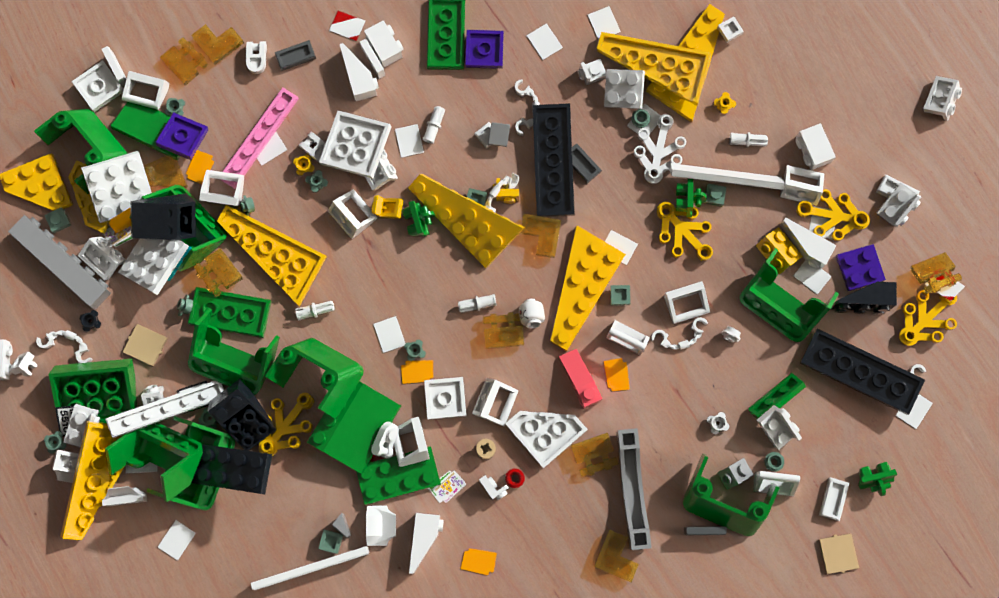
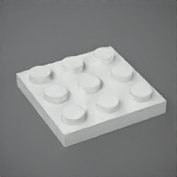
[319,111,391,179]
[81,151,152,223]
[118,239,189,295]

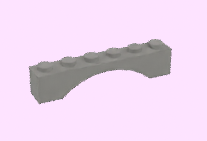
[616,428,652,550]

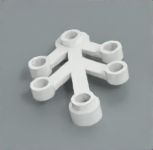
[634,114,686,184]

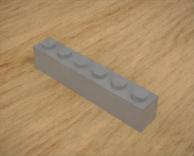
[8,215,111,310]

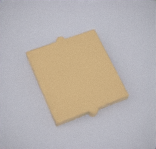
[123,324,168,366]
[819,534,859,574]

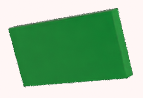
[427,0,465,70]
[111,102,180,161]
[188,287,272,338]

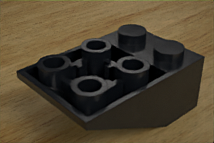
[130,193,196,240]
[831,281,897,315]
[207,379,277,451]

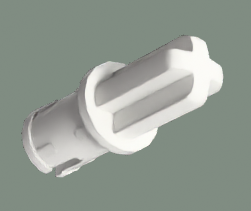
[423,106,445,144]
[729,132,768,147]
[458,294,497,313]
[295,301,335,320]

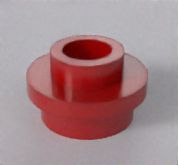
[505,468,525,488]

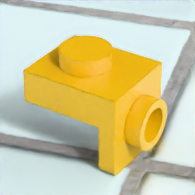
[493,178,519,204]
[372,195,403,219]

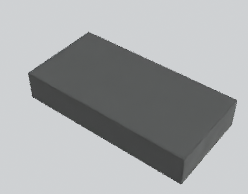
[275,40,316,71]
[572,143,602,184]
[684,527,727,535]

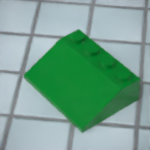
[48,358,137,424]
[307,381,401,474]

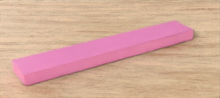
[220,87,299,189]

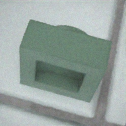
[704,183,727,207]
[467,188,488,206]
[44,207,71,233]
[610,285,631,305]
[318,529,343,554]

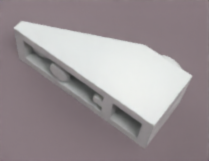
[340,43,379,101]
[780,218,836,269]
[409,513,444,574]

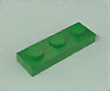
[748,373,806,419]

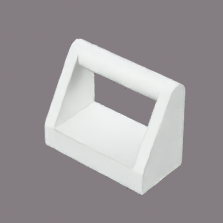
[122,71,170,110]
[780,165,824,206]
[199,170,244,206]
[328,189,378,239]
[664,281,710,324]
[606,320,650,355]
[472,378,518,427]
[394,417,430,467]
[753,471,800,496]

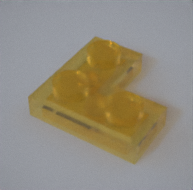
[191,24,244,65]
[521,214,561,258]
[594,530,639,583]

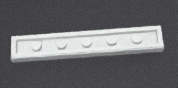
[669,163,785,190]
[106,381,224,438]
[251,546,370,590]

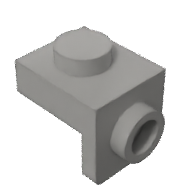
[718,458,754,489]

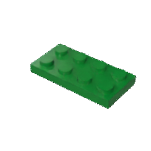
[356,446,441,505]

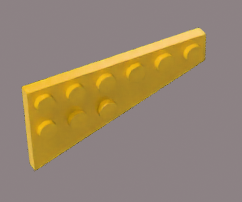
[646,4,725,123]
[597,32,711,106]
[408,174,525,268]
[217,205,327,307]
[550,226,626,352]
[60,421,127,540]

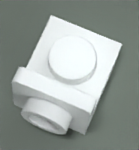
[578,59,606,85]
[141,385,164,406]
[479,475,509,500]

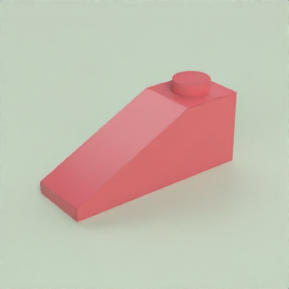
[559,349,602,409]

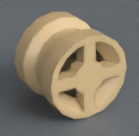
[476,439,496,459]

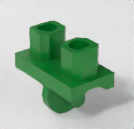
[676,178,707,217]
[402,201,435,237]
[858,462,897,496]

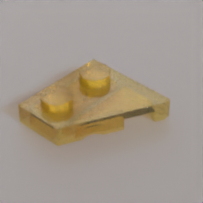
[143,156,188,188]

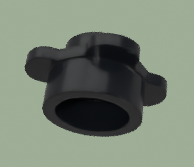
[79,310,101,332]

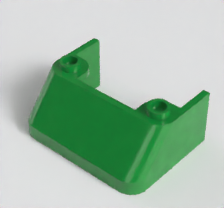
[34,109,128,194]
[130,185,227,272]
[739,248,839,342]
[188,308,280,395]
[265,338,364,419]
[146,416,235,510]
[105,423,203,502]
[683,453,780,536]

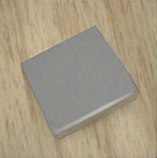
[488,122,510,147]
[332,513,351,537]

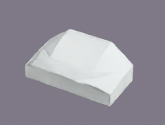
[52,450,79,483]
[102,486,147,507]
[366,506,396,546]

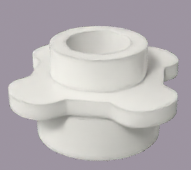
[721,326,741,343]
[707,412,729,434]

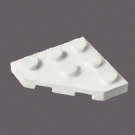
[505,411,588,468]

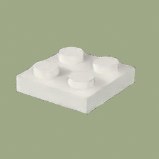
[72,60,124,112]
[604,69,645,109]
[424,377,466,420]

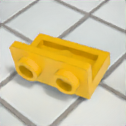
[756,227,803,274]

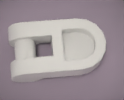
[246,41,267,74]
[298,132,326,162]
[371,422,399,458]

